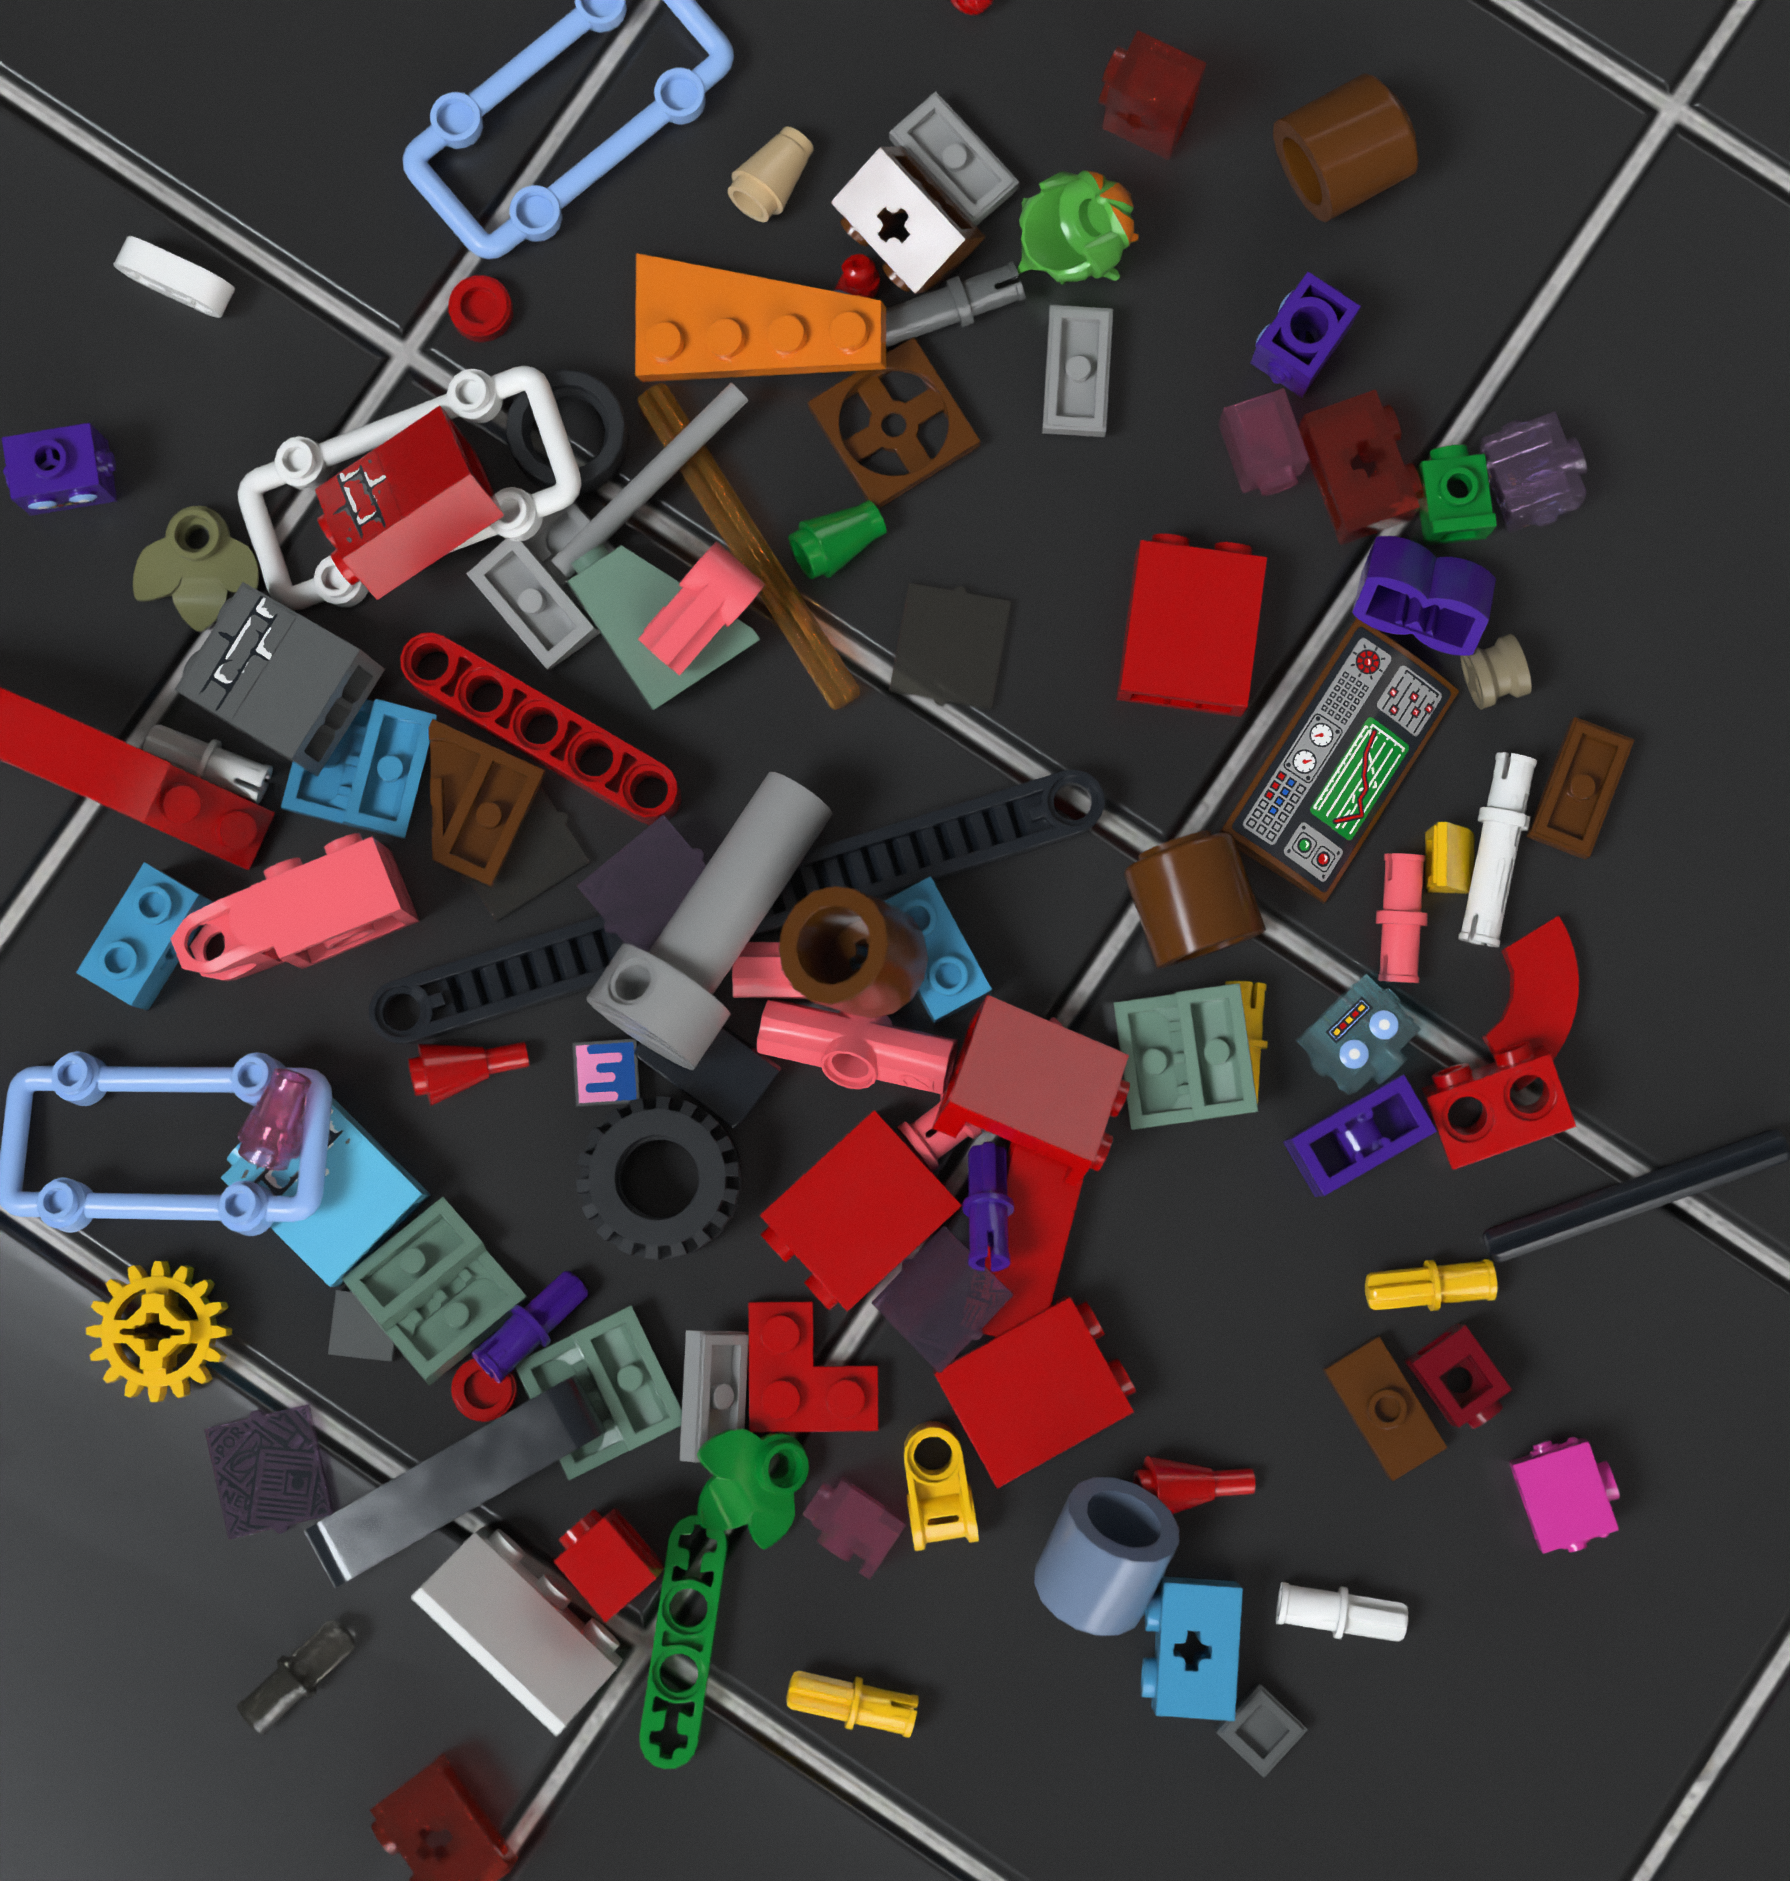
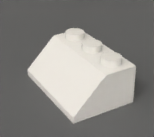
[411,1527,623,1736]

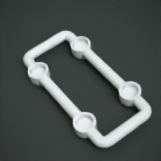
[238,366,582,611]

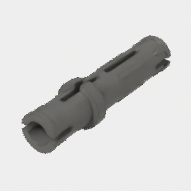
[886,261,1026,348]

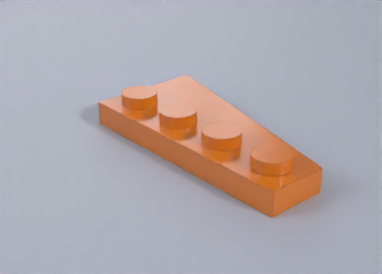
[635,253,886,382]

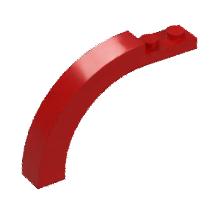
[0,688,275,870]

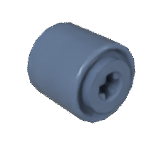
[1034,1477,1179,1636]

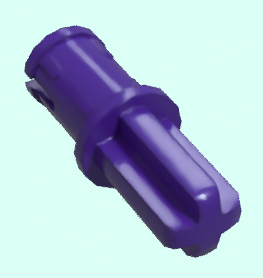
[962,1141,1014,1272]
[472,1271,588,1383]

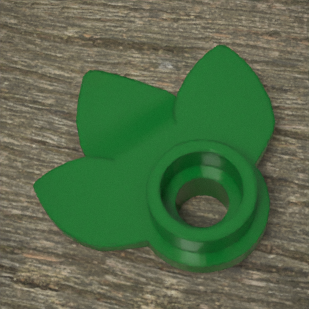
[697,1428,809,1550]

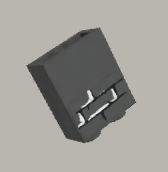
[175,582,385,777]

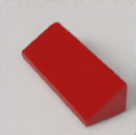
[962,1141,1084,1337]

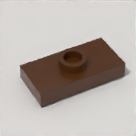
[1526,717,1634,860]
[1322,1336,1447,1481]

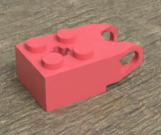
[170,833,420,981]

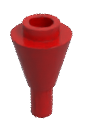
[408,1042,529,1106]
[1133,1456,1255,1515]

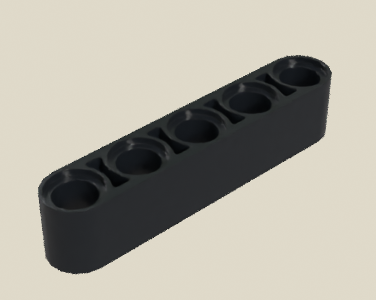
[304,1375,607,1588]

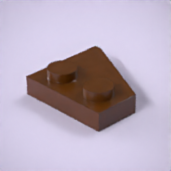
[428,719,546,888]

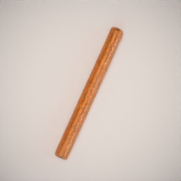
[638,383,860,710]

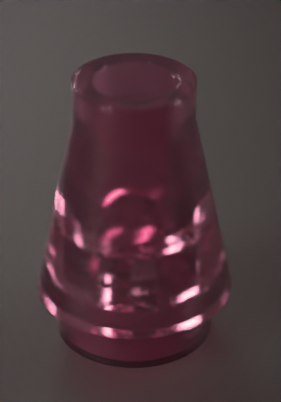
[237,1068,312,1171]

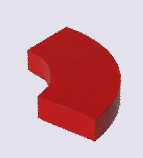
[1482,915,1579,1091]

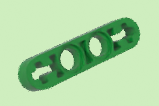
[640,1512,728,1769]

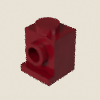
[1404,1324,1512,1429]

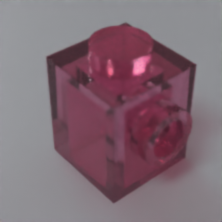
[1218,388,1309,496]

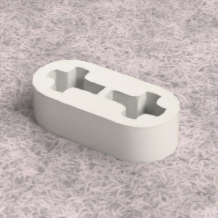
[114,236,235,318]

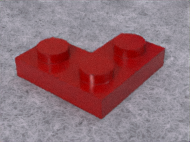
[748,1301,879,1432]

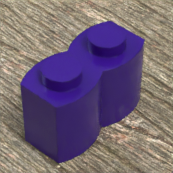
[1352,536,1496,656]

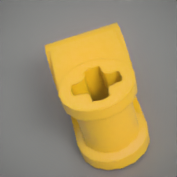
[904,1421,979,1551]

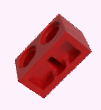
[1422,1041,1577,1170]
[554,1507,665,1622]

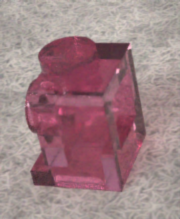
[802,1476,906,1580]

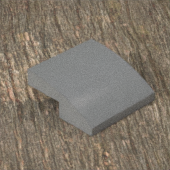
[467,501,616,670]

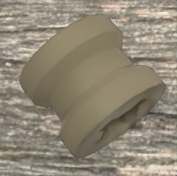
[1460,634,1532,710]

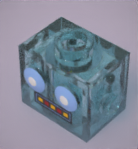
[1295,974,1421,1095]

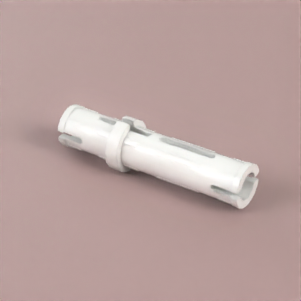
[1458,752,1537,947]

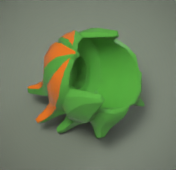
[1017,170,1139,284]

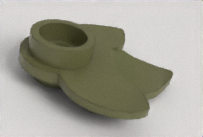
[133,506,259,632]

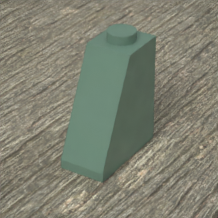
[567,543,760,710]

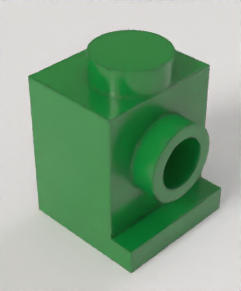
[1414,445,1497,546]

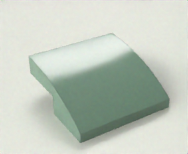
[1114,983,1258,1130]
[342,1197,529,1386]
[515,1306,682,1480]

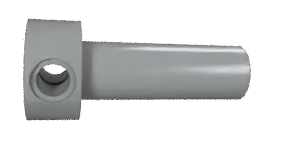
[587,772,833,1071]

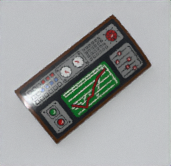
[1219,618,1459,904]

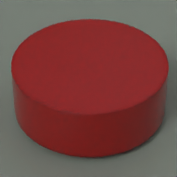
[448,275,513,342]
[451,1359,518,1422]

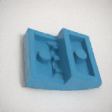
[281,699,437,838]

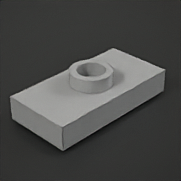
[889,92,1019,226]
[1042,305,1113,437]
[680,1330,749,1462]

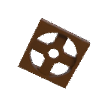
[807,337,980,509]

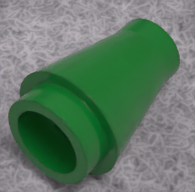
[788,500,887,580]

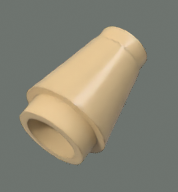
[728,127,814,222]

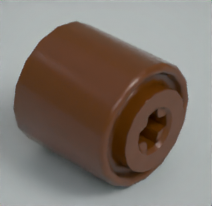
[1273,73,1419,223]
[1124,830,1266,968]
[778,886,928,1018]

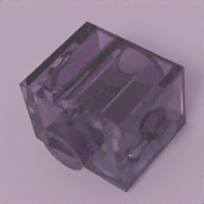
[1479,411,1587,533]

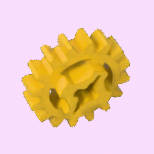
[86,1261,232,1402]

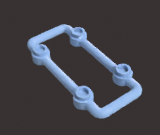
[403,0,734,259]
[0,1051,332,1236]

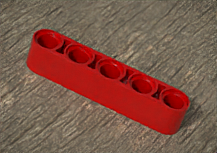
[400,632,681,825]

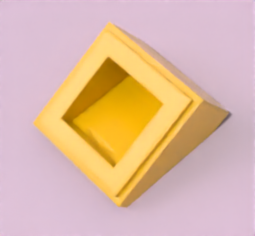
[1425,822,1475,894]

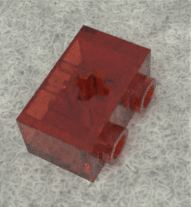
[1098,30,1207,160]
[1297,389,1423,546]
[370,1753,518,1881]

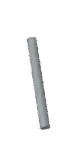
[551,383,748,579]

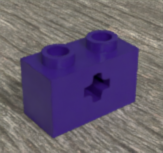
[1283,1075,1437,1197]

